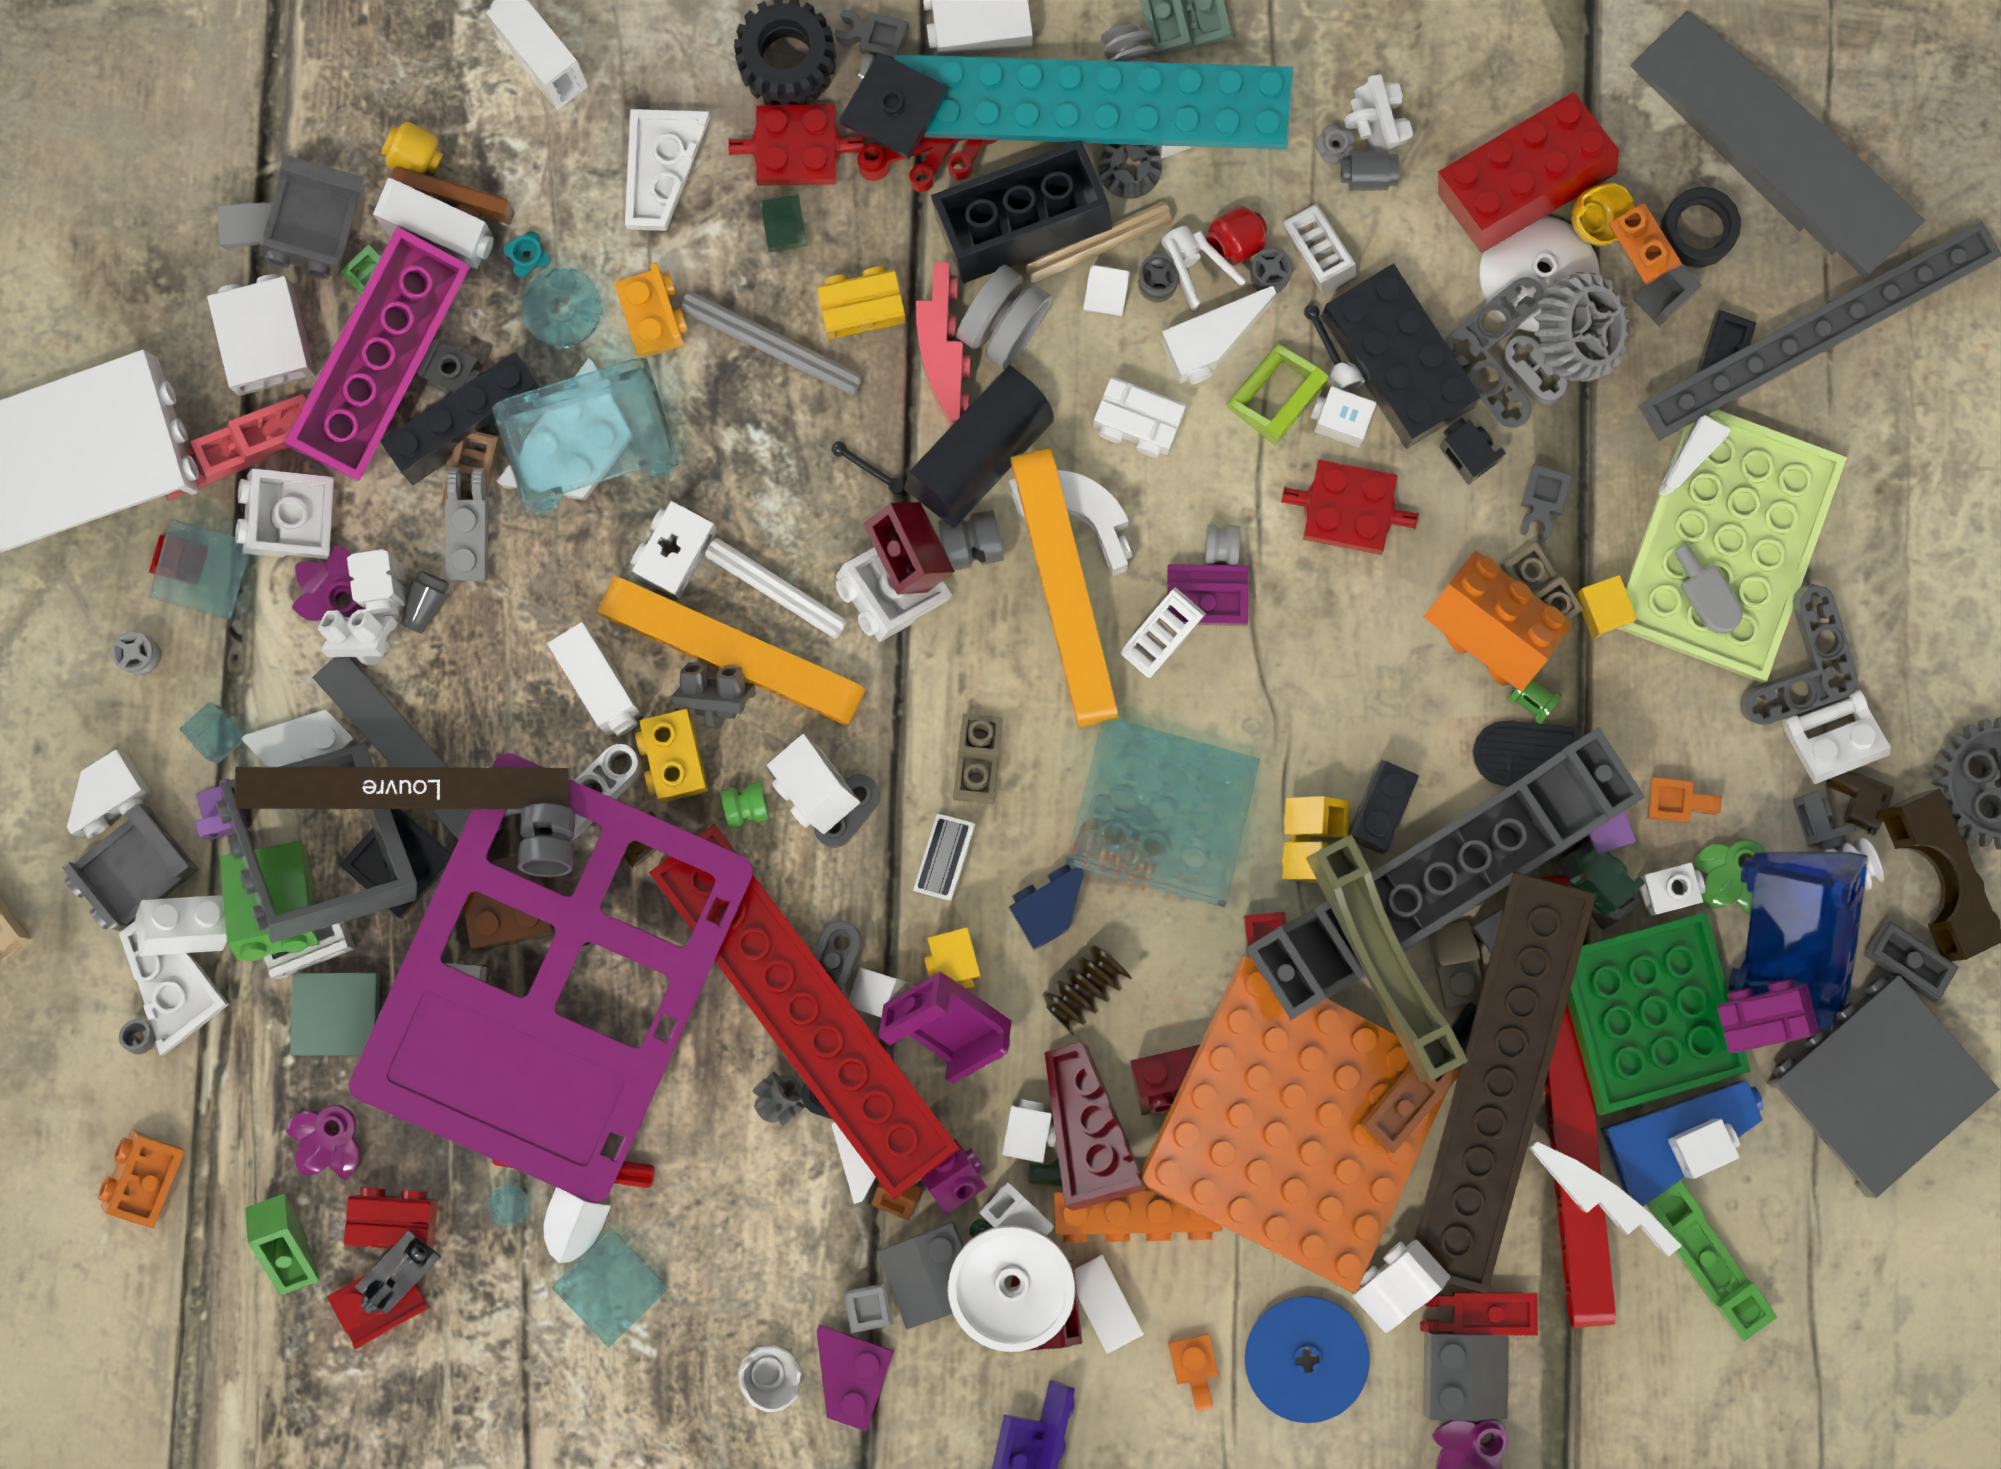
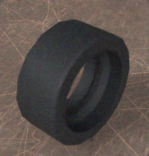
[1660,187,1741,268]

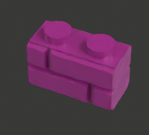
[1717,979,1819,1054]

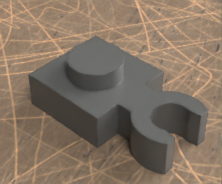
[835,11,910,60]
[1520,465,1572,541]

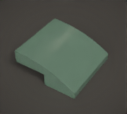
[1140,0,1235,55]
[290,973,380,1056]

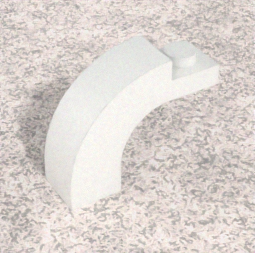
[1009,470,1132,577]

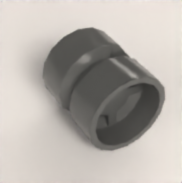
[938,509,1004,571]
[518,803,575,877]

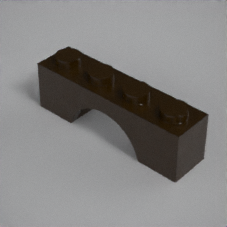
[1879,788,2001,961]

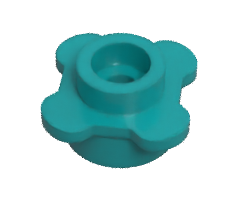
[504,231,550,278]

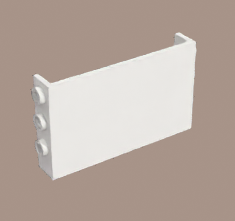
[0,349,199,553]

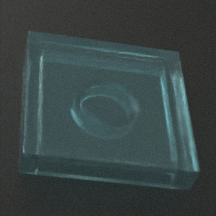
[149,519,248,619]
[552,1229,669,1348]

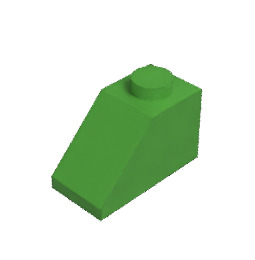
[245,1193,319,1296]

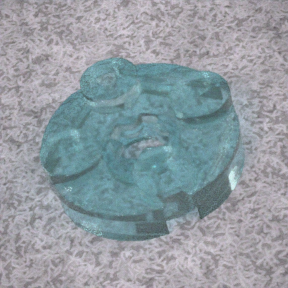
[521,267,603,350]

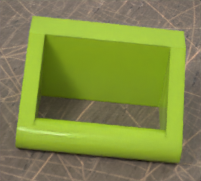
[1226,344,1329,446]

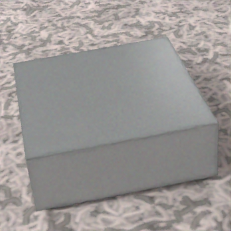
[844,1283,893,1333]

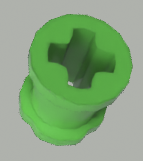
[1507,679,1562,724]

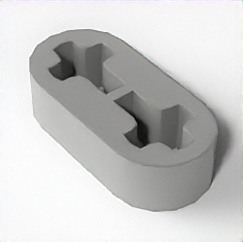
[1502,335,1568,405]

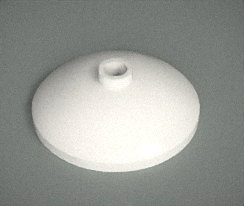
[1479,216,1599,334]
[948,1225,1075,1352]

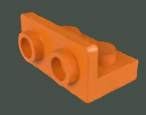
[98,1130,185,1229]

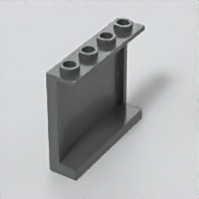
[1767,975,2000,1198]

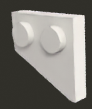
[241,710,356,767]

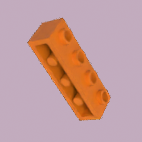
[1054,1189,1222,1243]

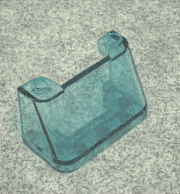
[492,358,679,515]

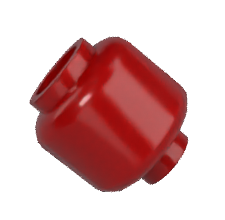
[1206,206,1267,266]

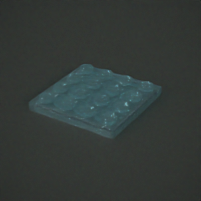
[1065,719,1260,907]

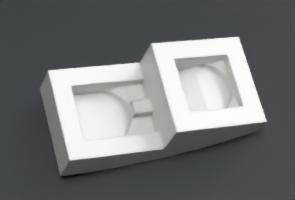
[1074,1254,1144,1354]

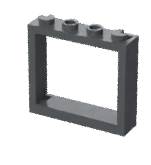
[216,743,417,943]

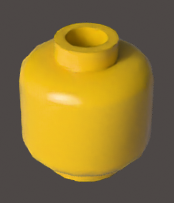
[381,122,443,175]

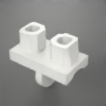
[1343,74,1413,151]
[318,609,398,665]

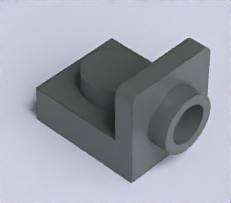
[1792,791,1857,850]

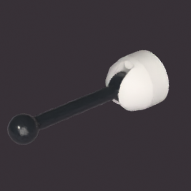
[1304,304,1365,393]

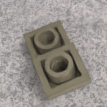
[1499,541,1583,620]
[953,713,1003,804]

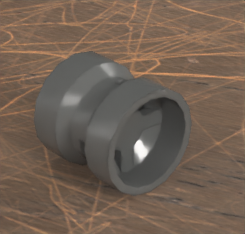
[1138,253,1179,303]

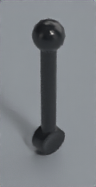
[831,441,904,494]

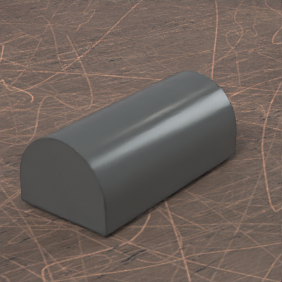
[1864,921,1959,1002]

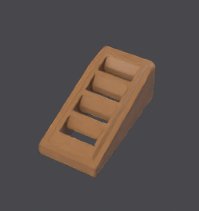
[441,429,502,506]

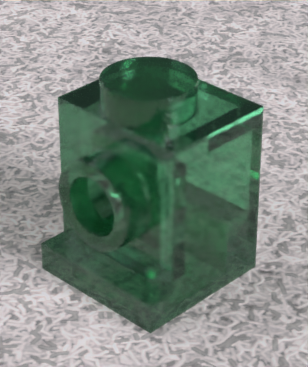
[1570,849,1645,917]

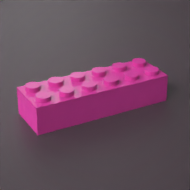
[283,226,470,482]

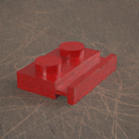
[327,1274,431,1350]

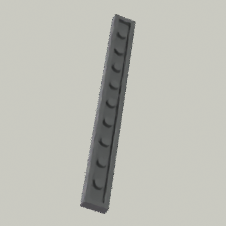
[1638,221,2001,441]

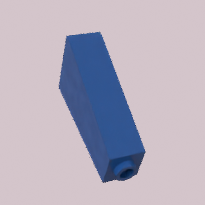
[1600,1081,1764,1206]

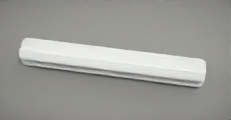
[705,538,847,639]

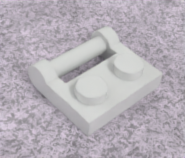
[1782,690,1891,784]

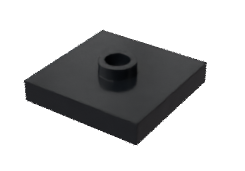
[839,52,949,160]

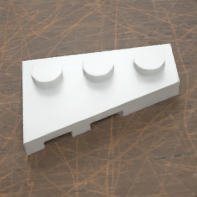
[625,109,711,231]
[119,921,229,1056]

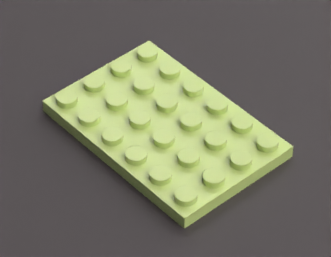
[1616,410,1847,683]

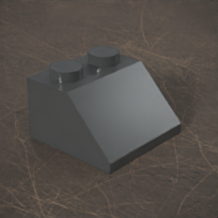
[877,1221,963,1330]
[1423,1331,1508,1421]

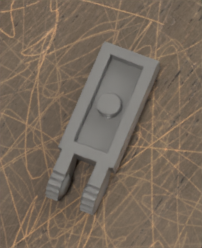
[445,467,489,581]

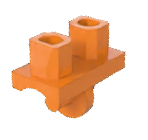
[1609,202,1681,286]

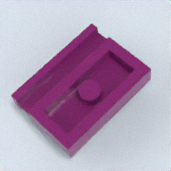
[1166,564,1249,626]

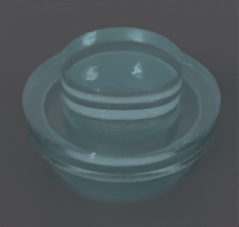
[487,1185,529,1227]

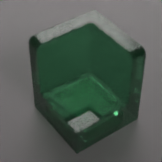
[759,194,808,253]

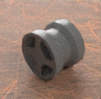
[1250,248,1292,293]

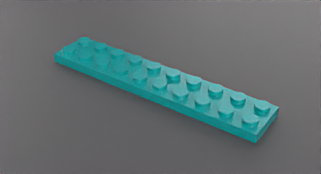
[895,55,1293,150]

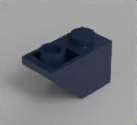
[1009,864,1084,951]

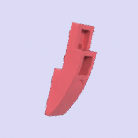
[916,262,971,426]

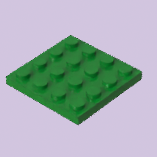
[1567,912,1751,1114]

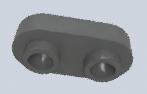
[814,774,880,848]
[813,921,863,994]

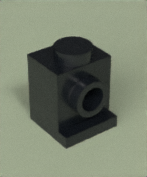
[1439,418,1506,485]

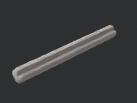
[680,291,863,395]

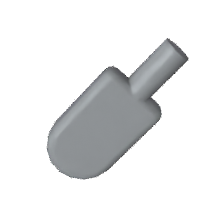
[1674,544,1742,634]

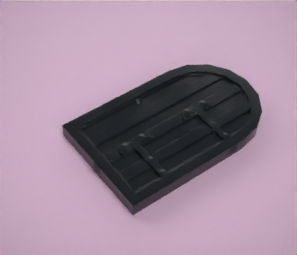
[1472,720,1581,787]

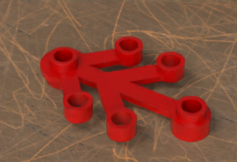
[857,137,998,192]

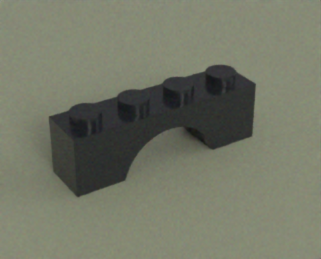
[380,352,546,486]

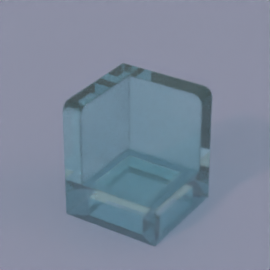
[179,702,246,764]

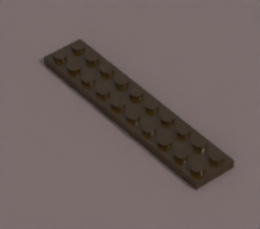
[1413,871,1597,1294]

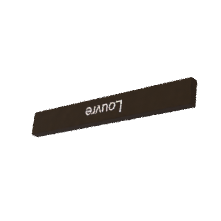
[235,767,570,809]

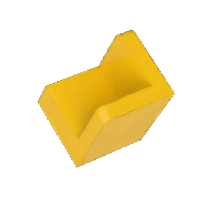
[1575,575,1637,639]

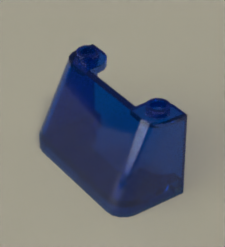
[1728,852,1868,1031]

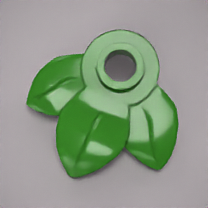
[1693,840,1769,916]

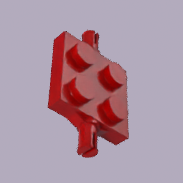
[728,104,864,186]
[1281,459,1419,555]

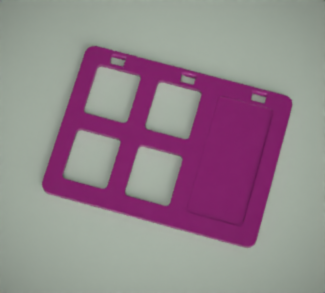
[349,753,753,1202]

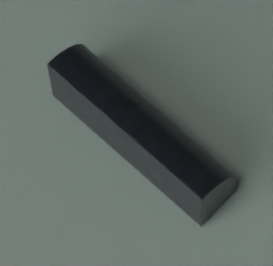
[904,365,1054,529]

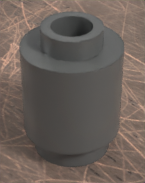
[1341,150,1400,191]

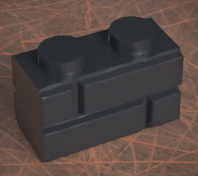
[1348,760,1419,854]

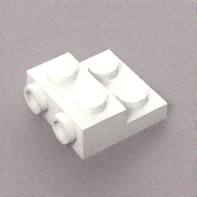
[235,468,334,559]
[836,547,952,642]

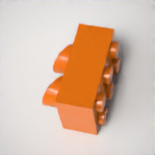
[1423,550,1572,692]

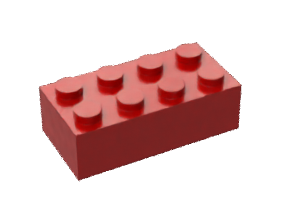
[1438,92,1619,254]

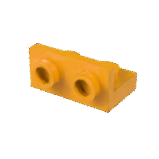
[614,262,688,360]

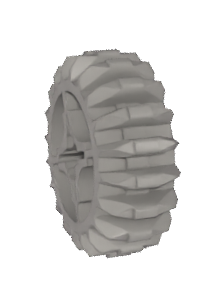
[1533,272,1631,382]

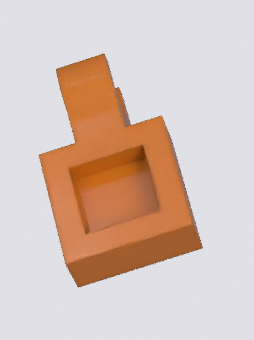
[1647,777,1722,823]
[1168,1334,1218,1411]

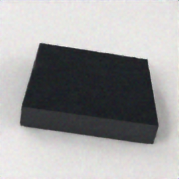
[340,809,452,919]

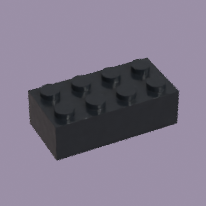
[931,141,1112,284]
[1321,263,1481,449]

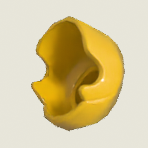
[1571,182,1635,246]

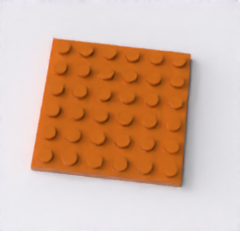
[1141,956,1448,1294]

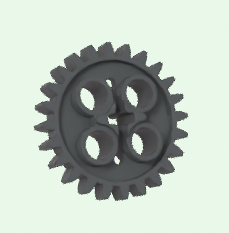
[1932,717,2001,850]

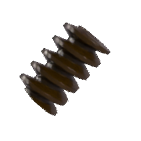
[1042,945,1132,1035]

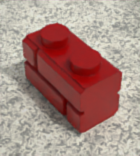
[344,1187,438,1249]

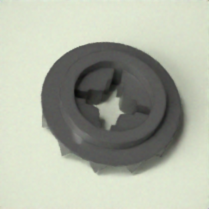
[1098,144,1162,199]

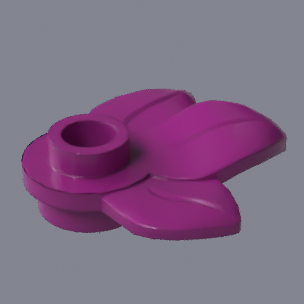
[292,545,363,621]
[286,1104,361,1180]
[1432,1419,1508,1469]

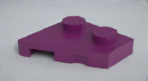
[817,1324,894,1431]

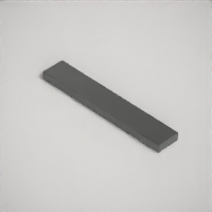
[312,657,504,840]

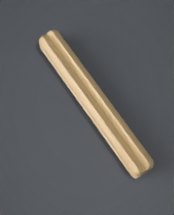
[1024,202,1172,283]

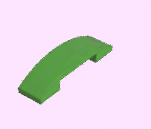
[1646,1180,1777,1341]

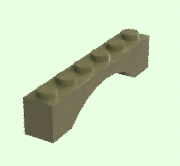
[1306,834,1468,1082]

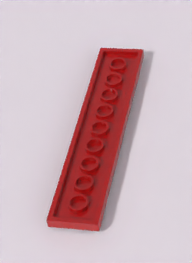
[649,824,960,1201]

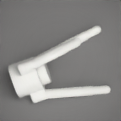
[1161,226,1245,311]

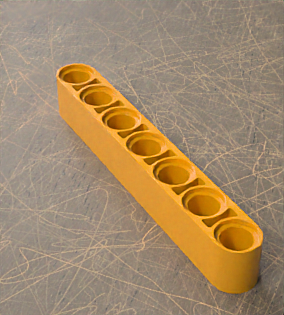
[1010,447,1119,729]
[596,576,866,726]

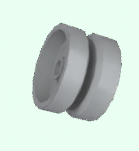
[956,264,1053,369]

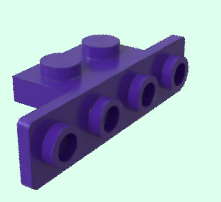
[992,1380,1075,1469]

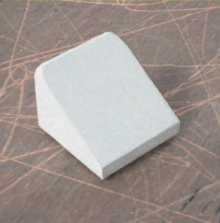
[1083,265,1130,317]

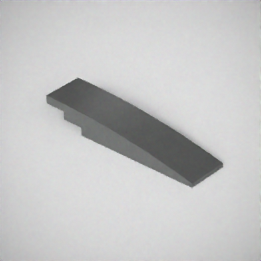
[1630,11,1925,279]

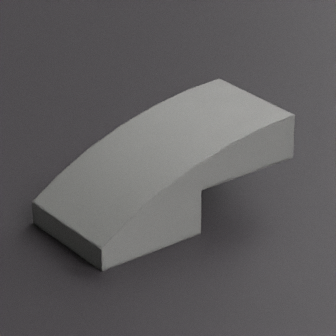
[217,203,272,249]

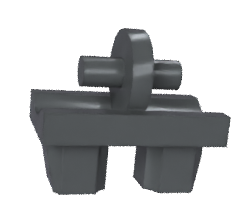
[672,662,756,729]

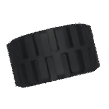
[734,0,836,105]

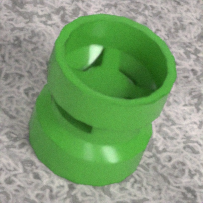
[721,781,770,829]

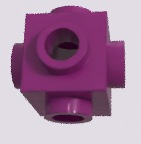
[922,1138,987,1215]

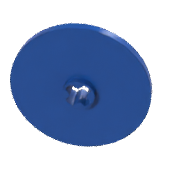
[1244,1296,1370,1423]

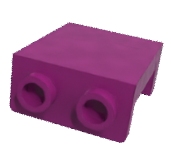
[878,971,1012,1084]

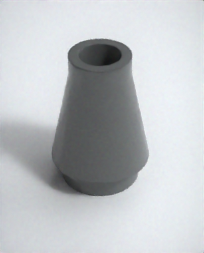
[401,571,449,634]

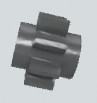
[752,1072,805,1126]

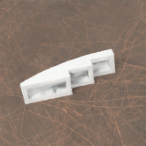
[1528,1141,1681,1257]

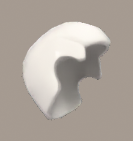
[738,1345,801,1412]

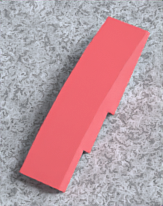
[165,394,306,501]

